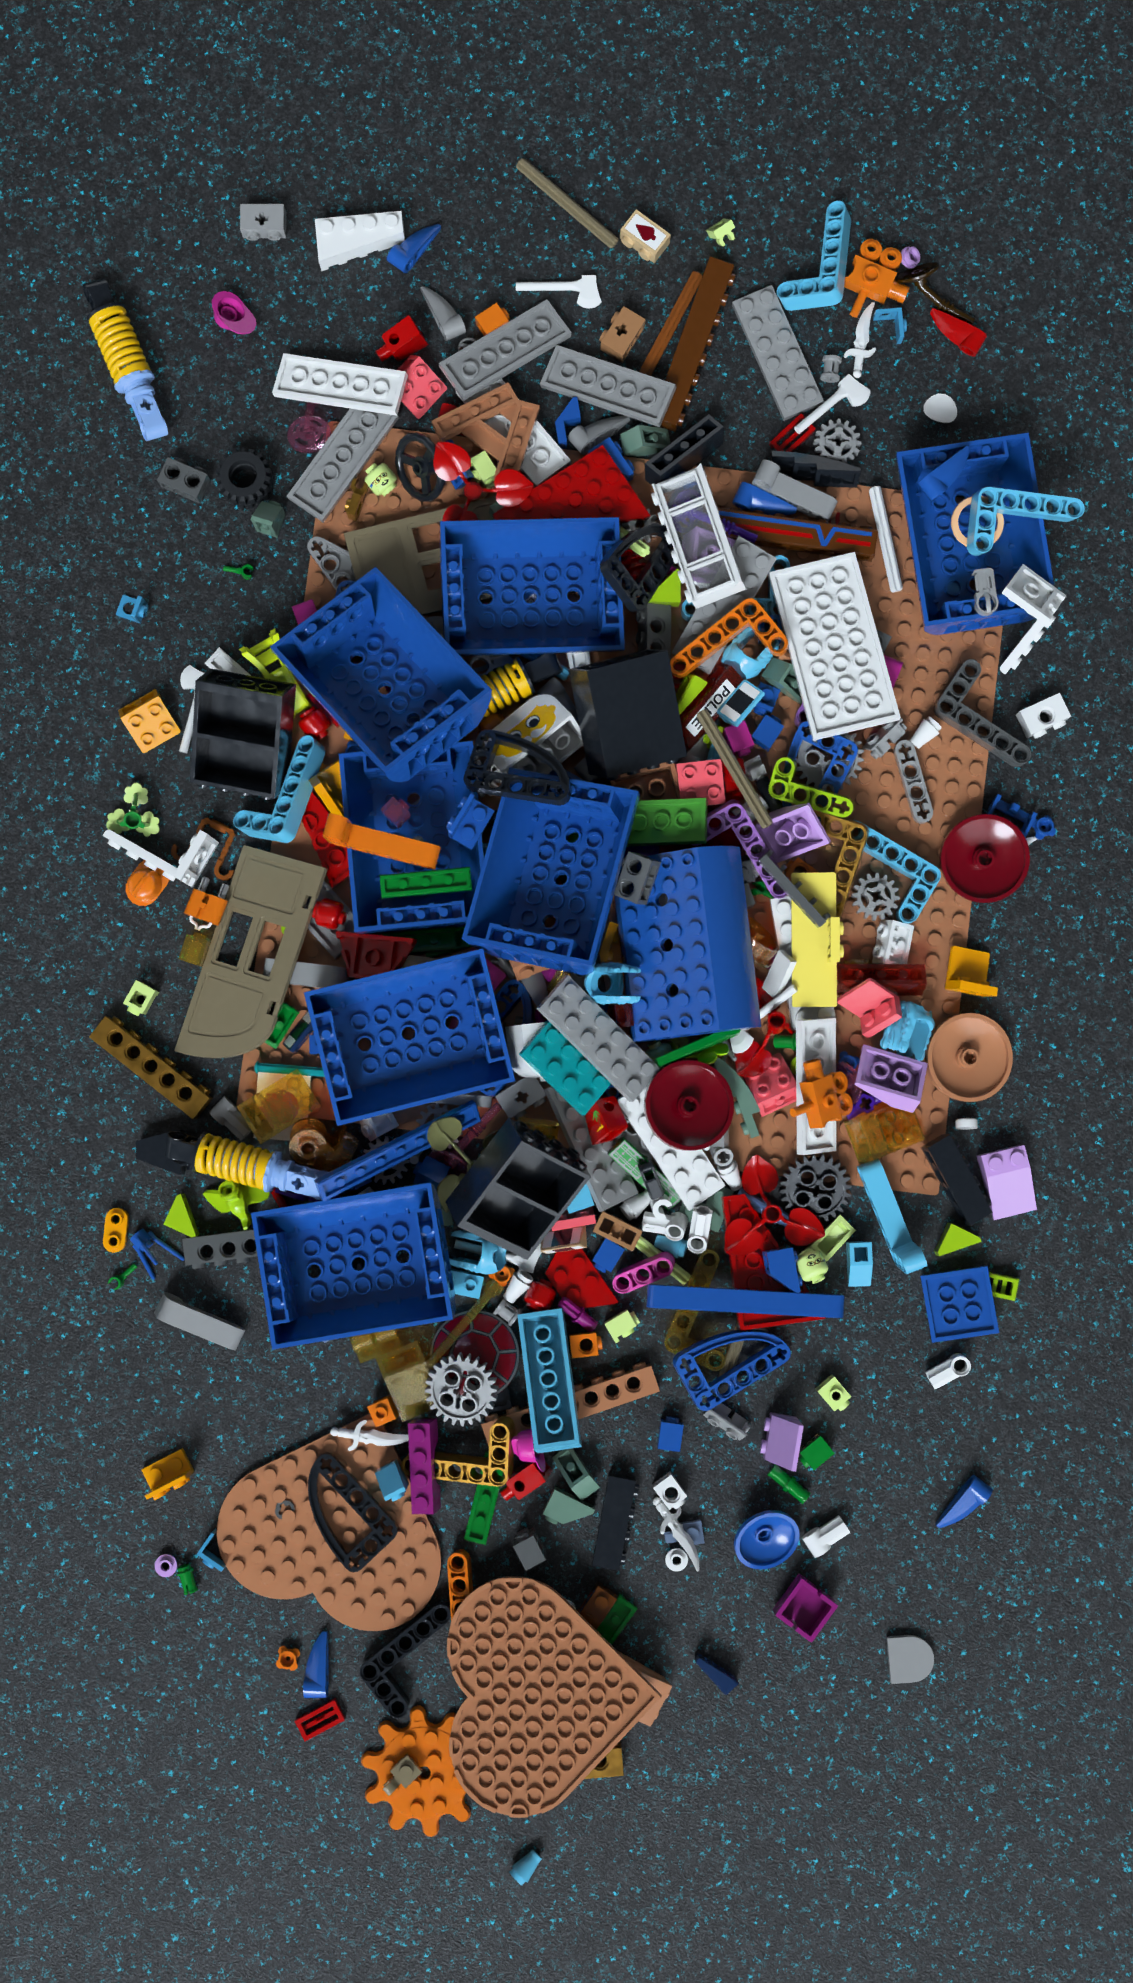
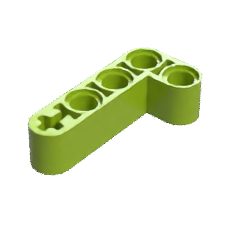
[769,757,855,818]

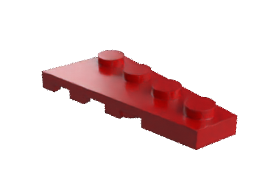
[302,792,349,889]

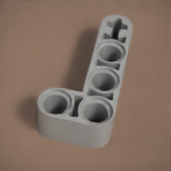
[752,460,838,521]
[263,958,353,988]
[154,1292,245,1351]

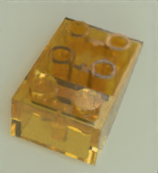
[237,1069,321,1144]
[844,1105,925,1164]
[376,1341,436,1422]

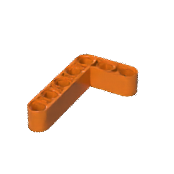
[670,598,788,678]
[323,813,441,869]
[447,1549,473,1621]

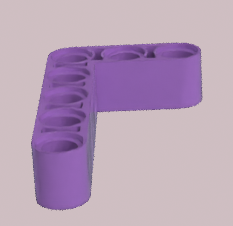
[691,800,787,899]

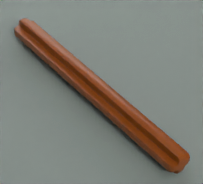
[639,271,703,376]

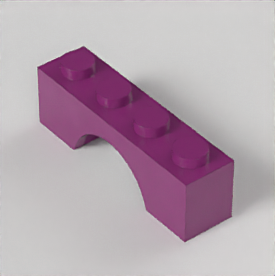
[408,1418,441,1514]

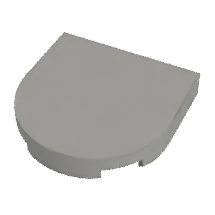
[886,1635,934,1684]

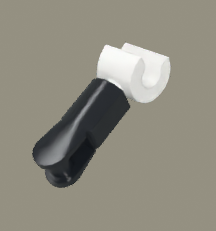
[744,755,783,812]
[637,1159,672,1220]

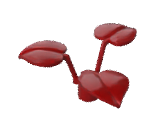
[433,442,534,521]
[735,977,795,1077]
[724,1155,825,1256]

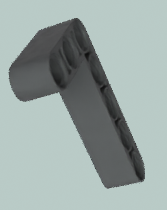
[934,659,1031,767]

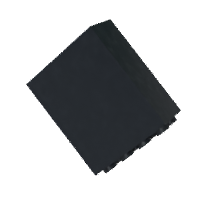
[568,649,687,781]
[190,669,296,800]
[445,1118,591,1260]

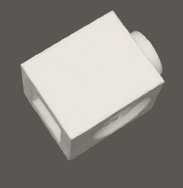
[652,1471,687,1510]

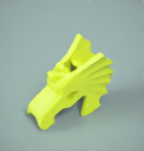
[239,628,312,718]

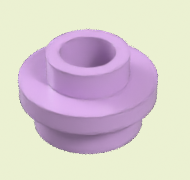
[901,247,921,269]
[155,1554,178,1577]

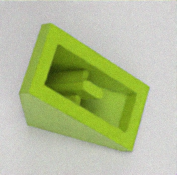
[649,568,681,607]
[163,1193,200,1237]
[934,1223,981,1256]

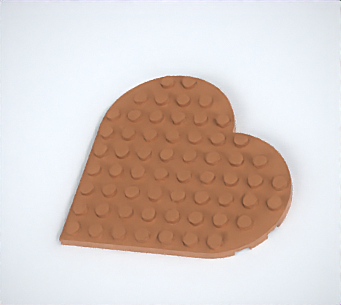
[217,1413,441,1631]
[447,1576,662,1818]

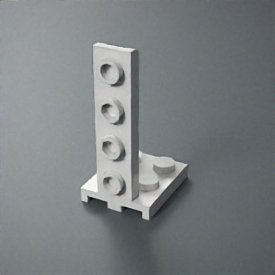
[1000,564,1066,674]
[103,830,219,888]

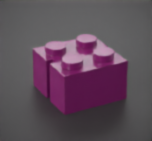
[772,1573,838,1643]

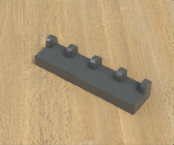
[757,849,831,928]

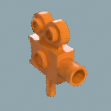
[844,239,910,318]
[790,1059,853,1129]

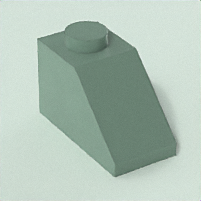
[620,425,671,457]
[251,501,285,538]
[761,657,803,705]
[552,1448,600,1501]
[543,1486,595,1525]

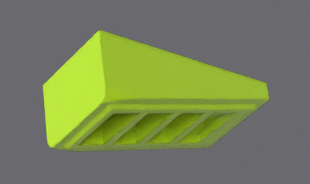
[676,674,708,715]
[989,1272,1020,1301]

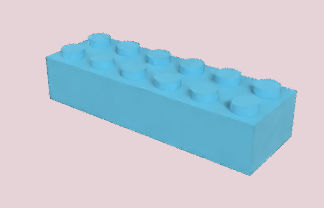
[517,1308,582,1453]

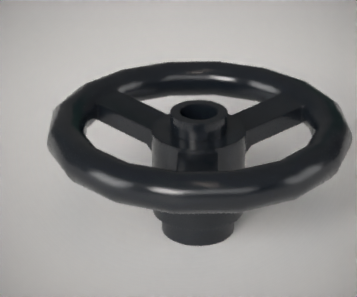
[395,432,445,502]

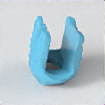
[721,627,779,681]
[584,961,641,1005]
[880,1001,935,1061]
[449,1230,507,1275]

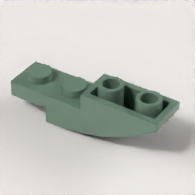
[710,1057,760,1138]

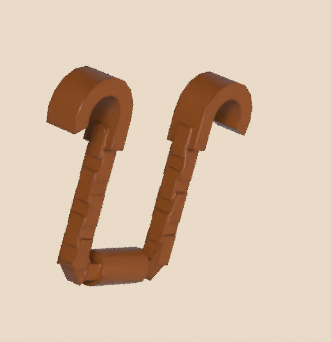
[171,818,236,881]

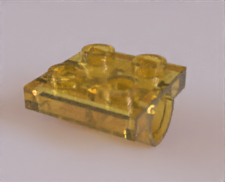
[349,1329,403,1363]

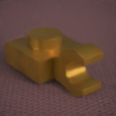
[345,479,368,522]

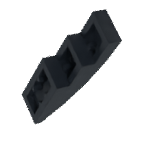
[770,450,861,488]

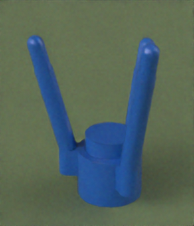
[130,1229,185,1280]

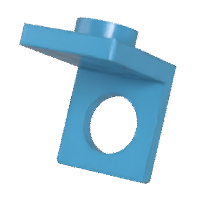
[873,308,907,344]
[116,595,148,624]
[196,1528,226,1572]

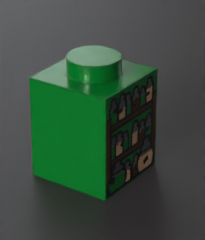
[798,1433,835,1470]

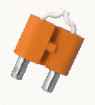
[184,877,229,931]

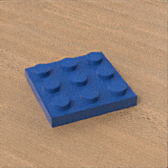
[921,1265,999,1343]

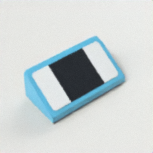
[717,680,765,727]

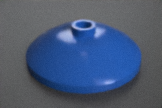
[734,1510,800,1569]

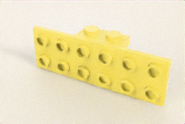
[791,872,844,1007]

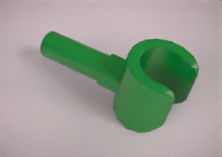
[223,564,253,580]
[750,881,775,899]
[108,1263,137,1290]

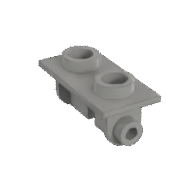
[862,718,907,759]
[703,1403,751,1441]

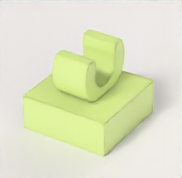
[706,219,735,246]

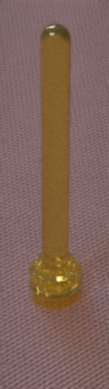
[426,1278,504,1367]

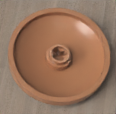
[925,1013,1013,1102]

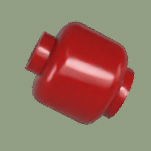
[298,706,331,740]
[312,898,347,930]
[524,1279,556,1312]

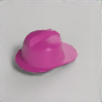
[212,291,257,334]
[511,1428,545,1472]

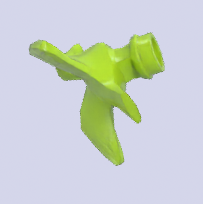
[203,1180,270,1230]

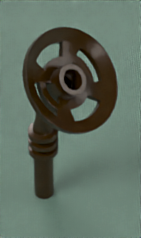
[896,262,975,325]

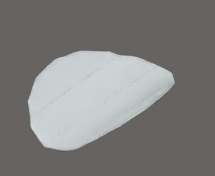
[924,393,957,423]

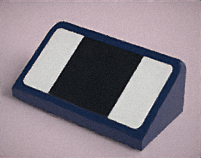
[283,1011,313,1054]

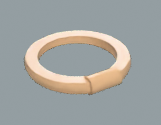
[951,495,1004,549]

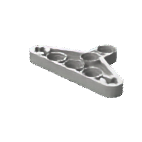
[307,537,356,591]

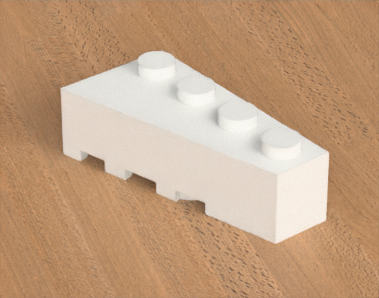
[315,211,405,271]

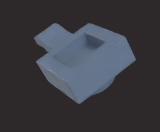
[664,1519,705,1545]

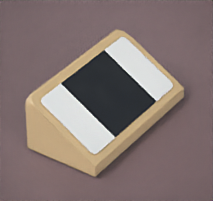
[540,1226,587,1254]

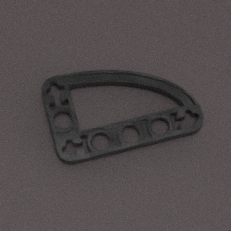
[600,524,683,612]
[463,730,572,806]
[308,1452,398,1572]

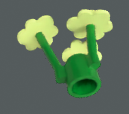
[106,782,160,837]

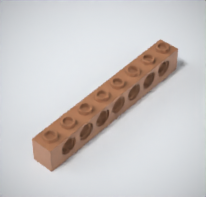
[481,1362,660,1446]

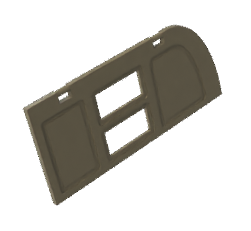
[344,487,535,616]
[174,845,328,1058]

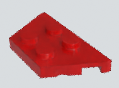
[336,931,417,979]
[545,1249,618,1308]

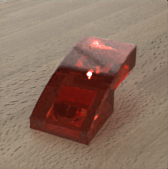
[608,1003,634,1027]

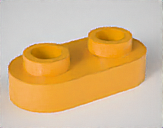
[103,1208,129,1253]

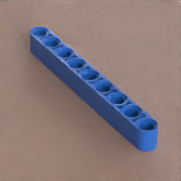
[646,1284,844,1318]

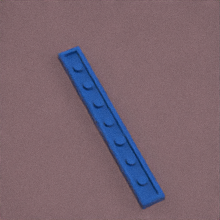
[314,1100,481,1202]

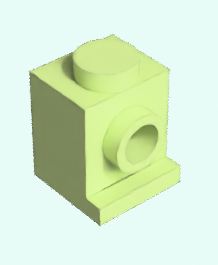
[469,450,496,488]
[123,980,159,1016]
[604,1309,640,1343]
[815,1374,851,1411]

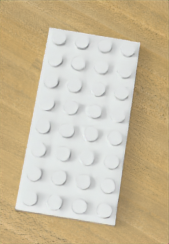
[768,552,901,741]

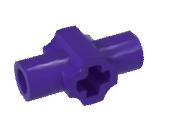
[846,1093,882,1120]

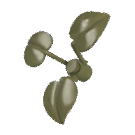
[427,1116,499,1213]

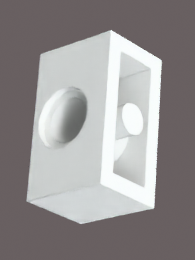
[1016,693,1071,739]

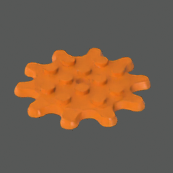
[361,1705,471,1837]

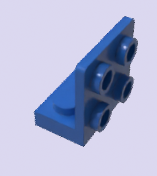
[446,793,495,850]

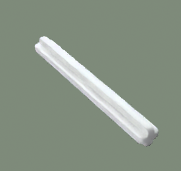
[869,486,903,593]

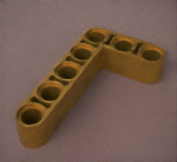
[814,810,869,920]
[401,1416,515,1487]

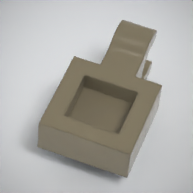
[383,1754,422,1796]

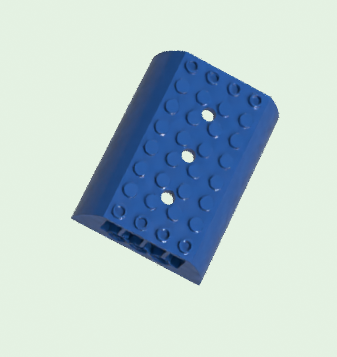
[896,433,1054,635]
[440,517,625,656]
[270,567,492,782]
[339,741,484,935]
[462,768,640,975]
[614,846,761,1043]
[304,949,515,1126]
[251,1182,455,1350]

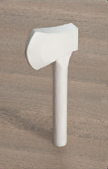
[516,275,602,309]
[794,374,870,434]
[179,665,204,754]
[730,984,798,1054]
[454,1239,542,1273]

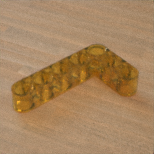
[663,1249,726,1371]

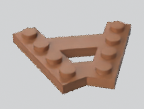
[431,383,540,480]

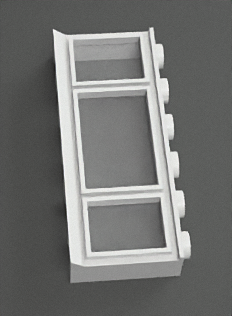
[651,463,746,609]

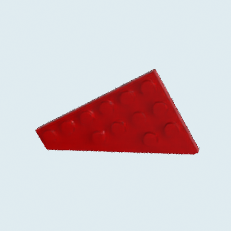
[492,445,650,523]
[721,1194,825,1331]

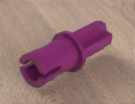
[558,1297,598,1332]

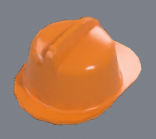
[126,858,170,906]

